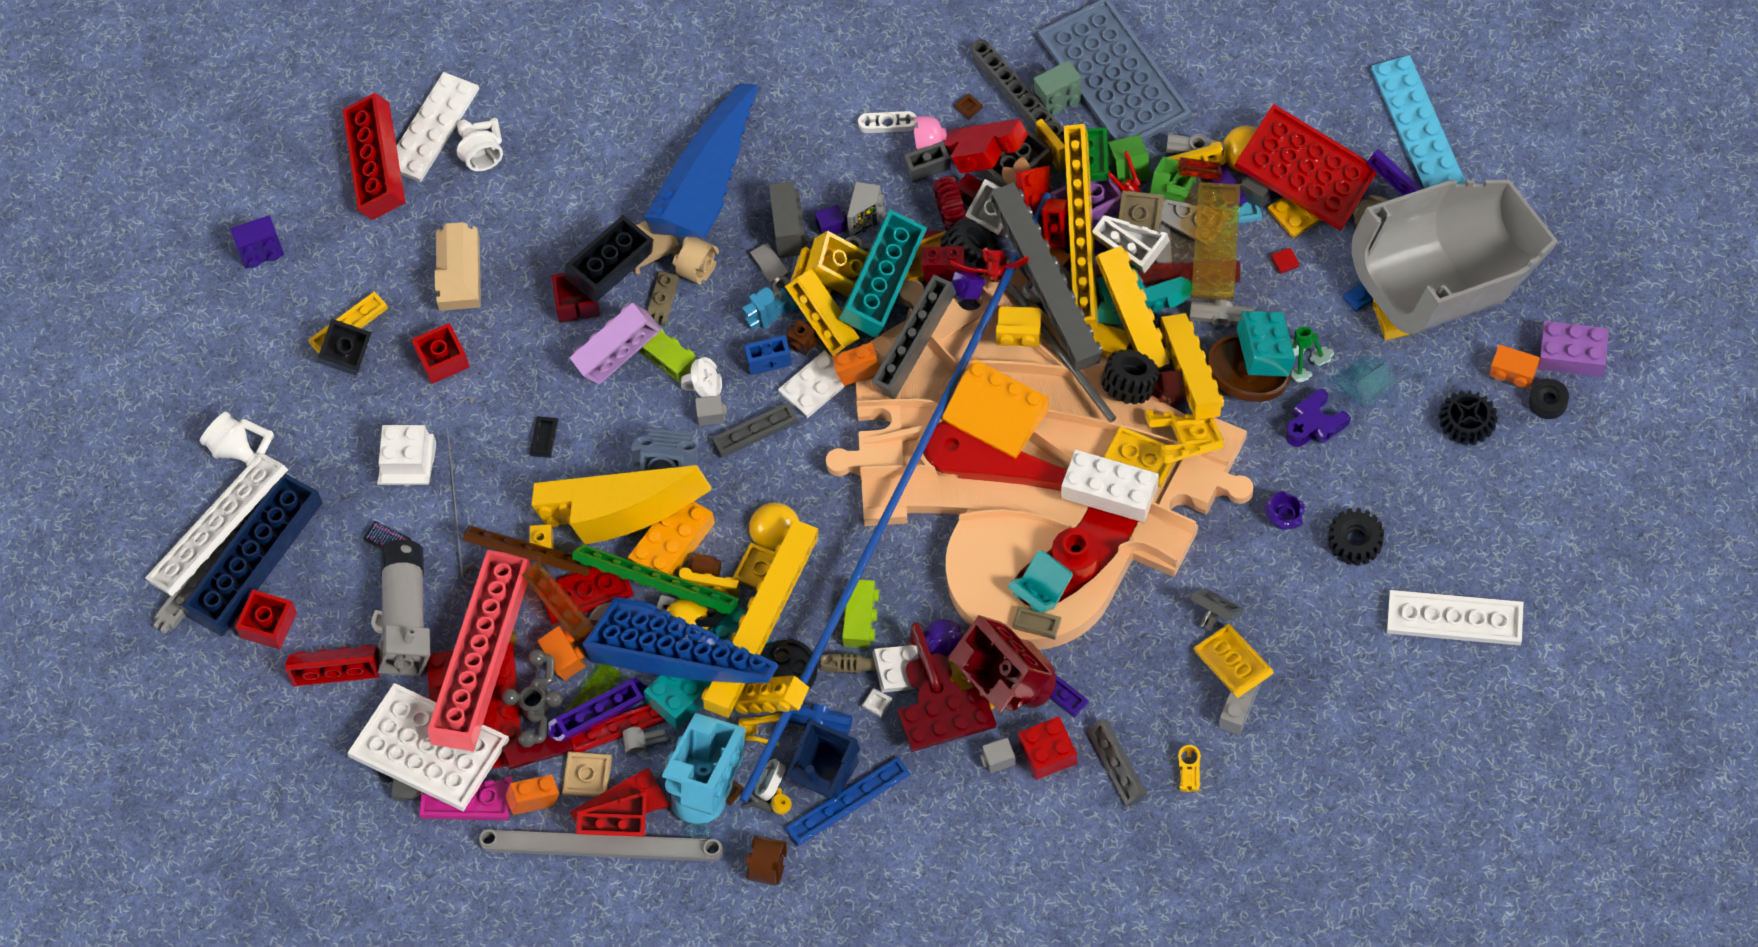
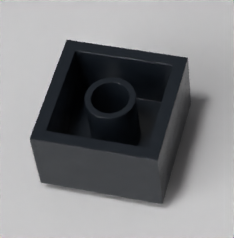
[316,319,372,375]

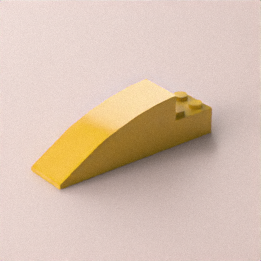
[531,465,711,545]

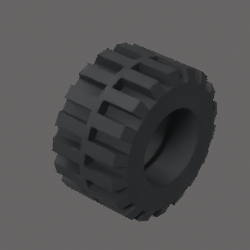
[940,218,997,274]
[1101,349,1159,405]

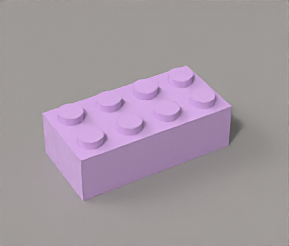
[570,302,662,385]

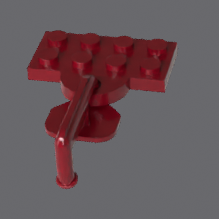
[897,622,997,753]

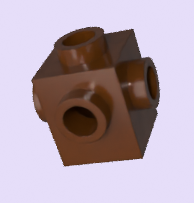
[786,319,818,356]

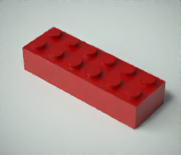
[342,93,406,220]

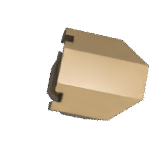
[435,222,481,311]

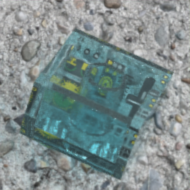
[1334,355,1398,406]

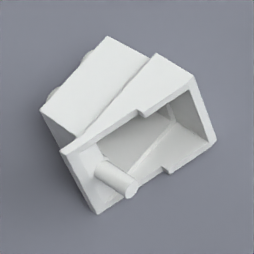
[377,425,436,486]

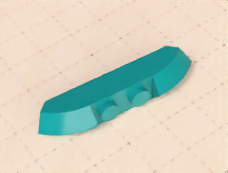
[1098,277,1195,324]

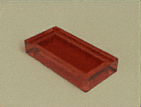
[1179,157,1222,180]

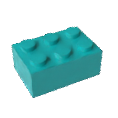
[1237,311,1295,376]

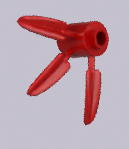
[950,248,1029,282]

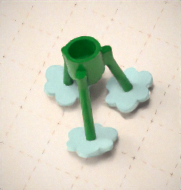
[1290,326,1334,382]

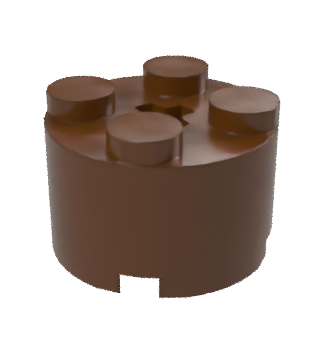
[745,835,788,886]

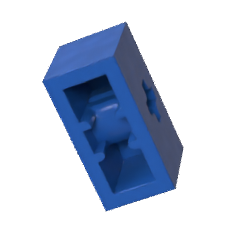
[744,335,792,375]

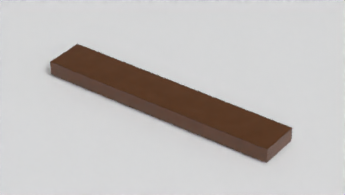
[462,525,592,576]

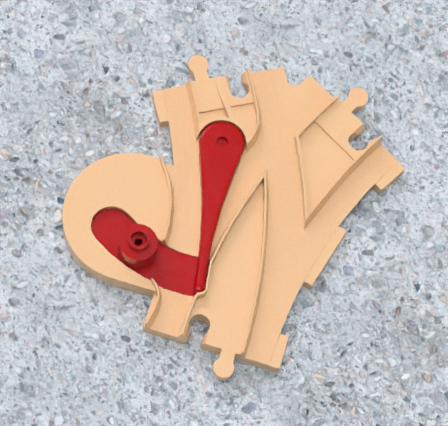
[826,258,1253,650]

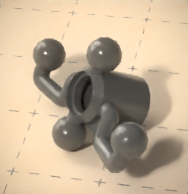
[501,649,563,748]

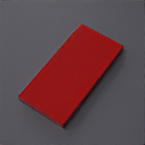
[538,567,634,625]

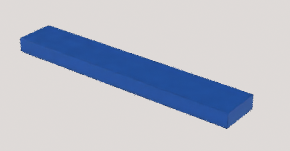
[785,756,910,846]

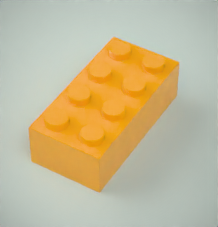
[628,501,715,576]

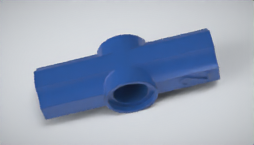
[788,704,853,735]

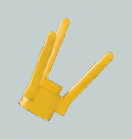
[739,713,782,746]

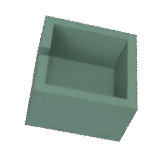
[1033,60,1082,115]

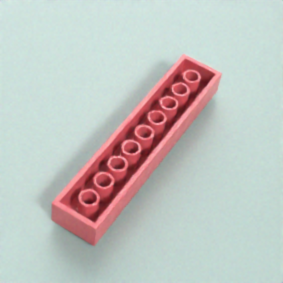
[428,550,532,752]

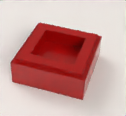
[1271,247,1299,274]

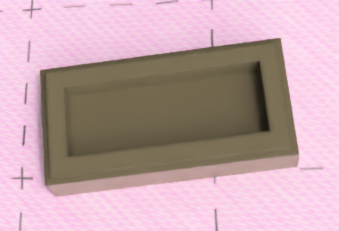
[1012,606,1061,640]

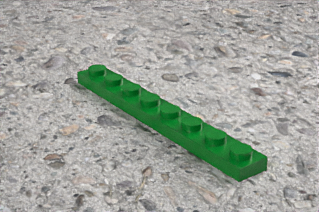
[572,544,740,614]

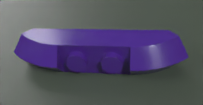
[548,678,647,741]

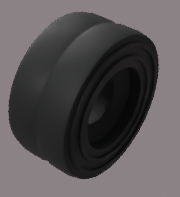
[1529,379,1569,419]

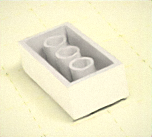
[1061,450,1159,523]

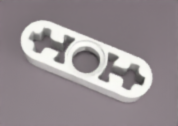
[858,111,917,133]

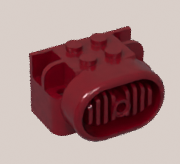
[949,615,1056,712]

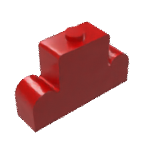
[944,119,1028,173]

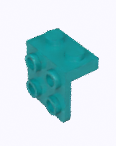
[1008,550,1073,613]

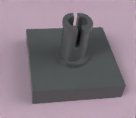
[1190,588,1244,631]

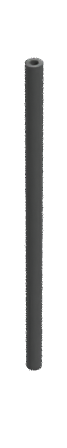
[1006,283,1116,423]

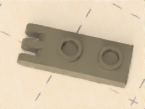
[648,272,680,325]

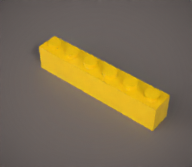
[1095,245,1171,369]
[1160,313,1224,420]

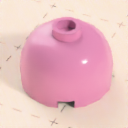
[914,116,947,150]

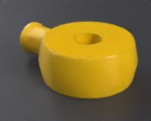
[770,788,792,815]

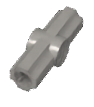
[1166,134,1224,158]
[1190,300,1255,327]

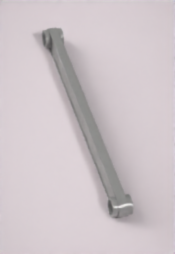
[479,829,724,862]

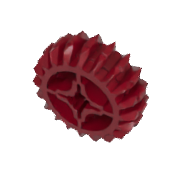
[933,176,966,231]

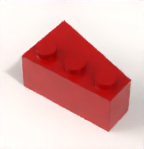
[575,791,647,837]

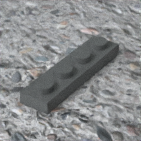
[712,402,798,458]
[1087,719,1147,806]

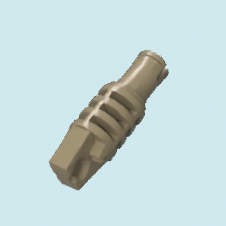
[820,654,877,674]

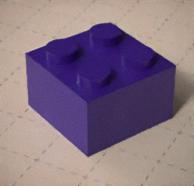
[230,215,284,269]

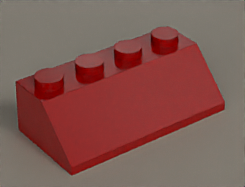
[285,645,380,687]

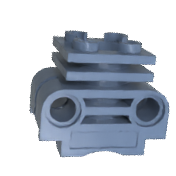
[631,428,698,472]

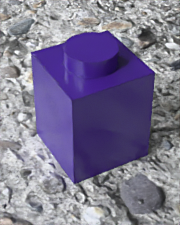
[815,205,848,234]
[952,271,986,299]

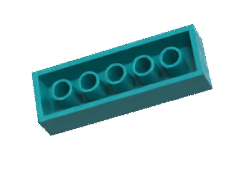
[839,209,927,338]
[644,606,770,730]

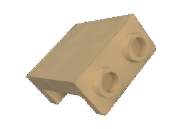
[634,221,681,275]

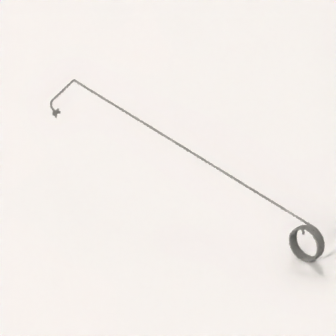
[447,397,481,585]

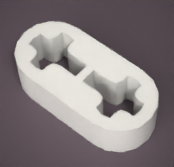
[755,759,785,801]

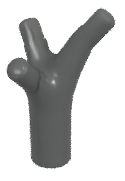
[742,793,772,813]

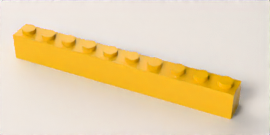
[1064,124,1099,329]
[701,519,818,718]

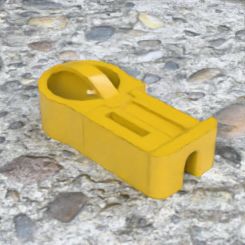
[1178,745,1201,792]

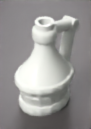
[457,118,503,171]
[200,412,274,467]

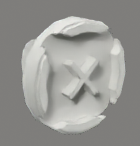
[681,357,722,398]

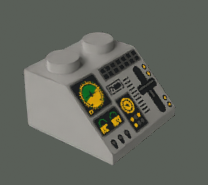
[847,182,885,237]

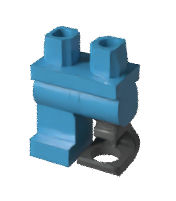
[742,276,800,330]

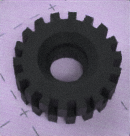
[1328,508,1384,566]

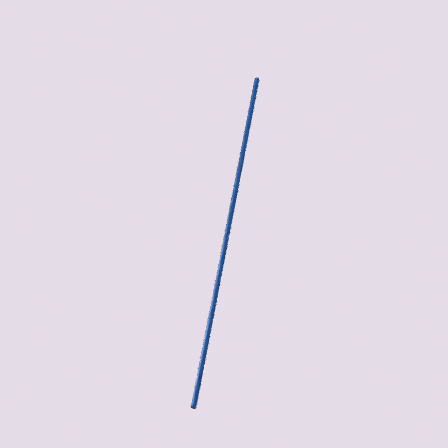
[739,192,1052,803]

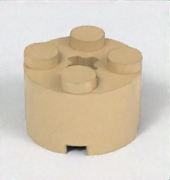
[672,237,719,285]

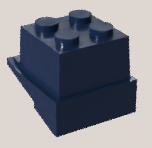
[785,719,860,799]

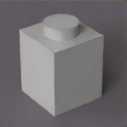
[695,395,728,426]
[980,738,1016,773]

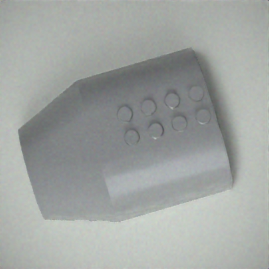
[1352,180,1558,334]

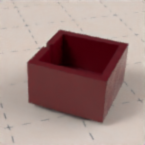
[551,273,600,323]

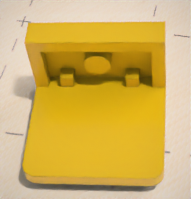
[996,306,1041,347]

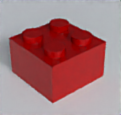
[411,323,470,384]
[235,589,297,650]
[1018,716,1077,780]

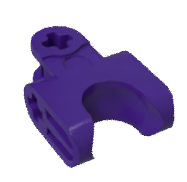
[1286,388,1351,447]

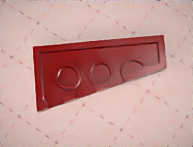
[1015,166,1050,240]
[570,768,670,822]

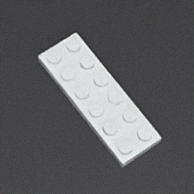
[397,72,479,182]
[1387,590,1524,646]

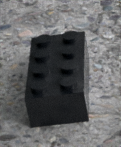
[565,215,654,303]

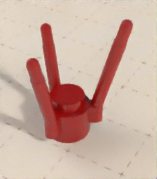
[1108,151,1141,192]

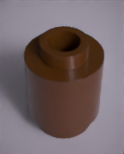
[688,553,722,577]

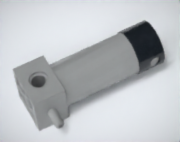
[377,540,430,677]

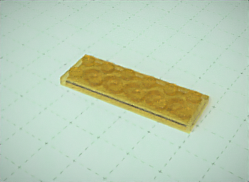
[1191,182,1241,300]

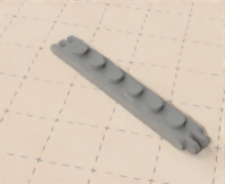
[153,507,256,634]

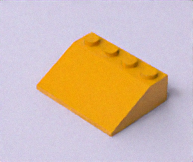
[942,359,1049,459]

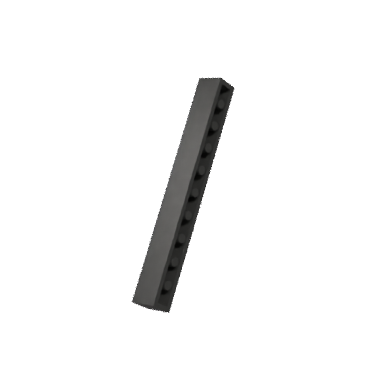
[991,182,1102,372]

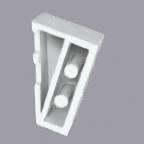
[1092,215,1170,274]

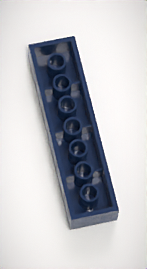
[182,473,323,637]

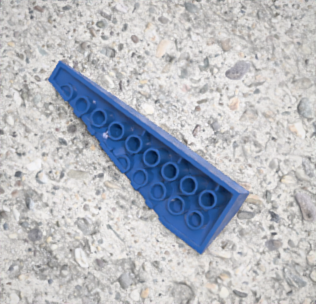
[644,83,758,238]
[583,597,778,683]

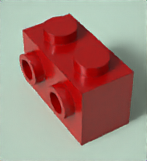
[1041,199,1070,248]

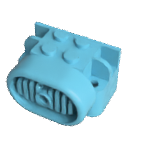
[662,713,745,824]

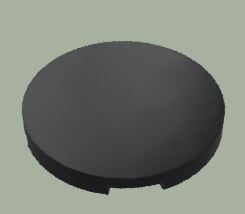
[760,639,818,691]

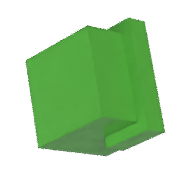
[1108,135,1151,183]
[1150,157,1198,203]

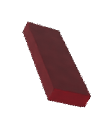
[502,735,573,770]

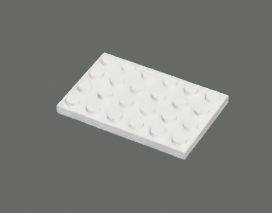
[348,683,509,812]

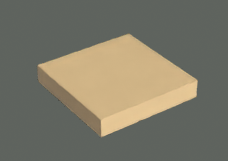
[562,752,612,797]

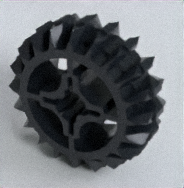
[1439,389,1498,446]

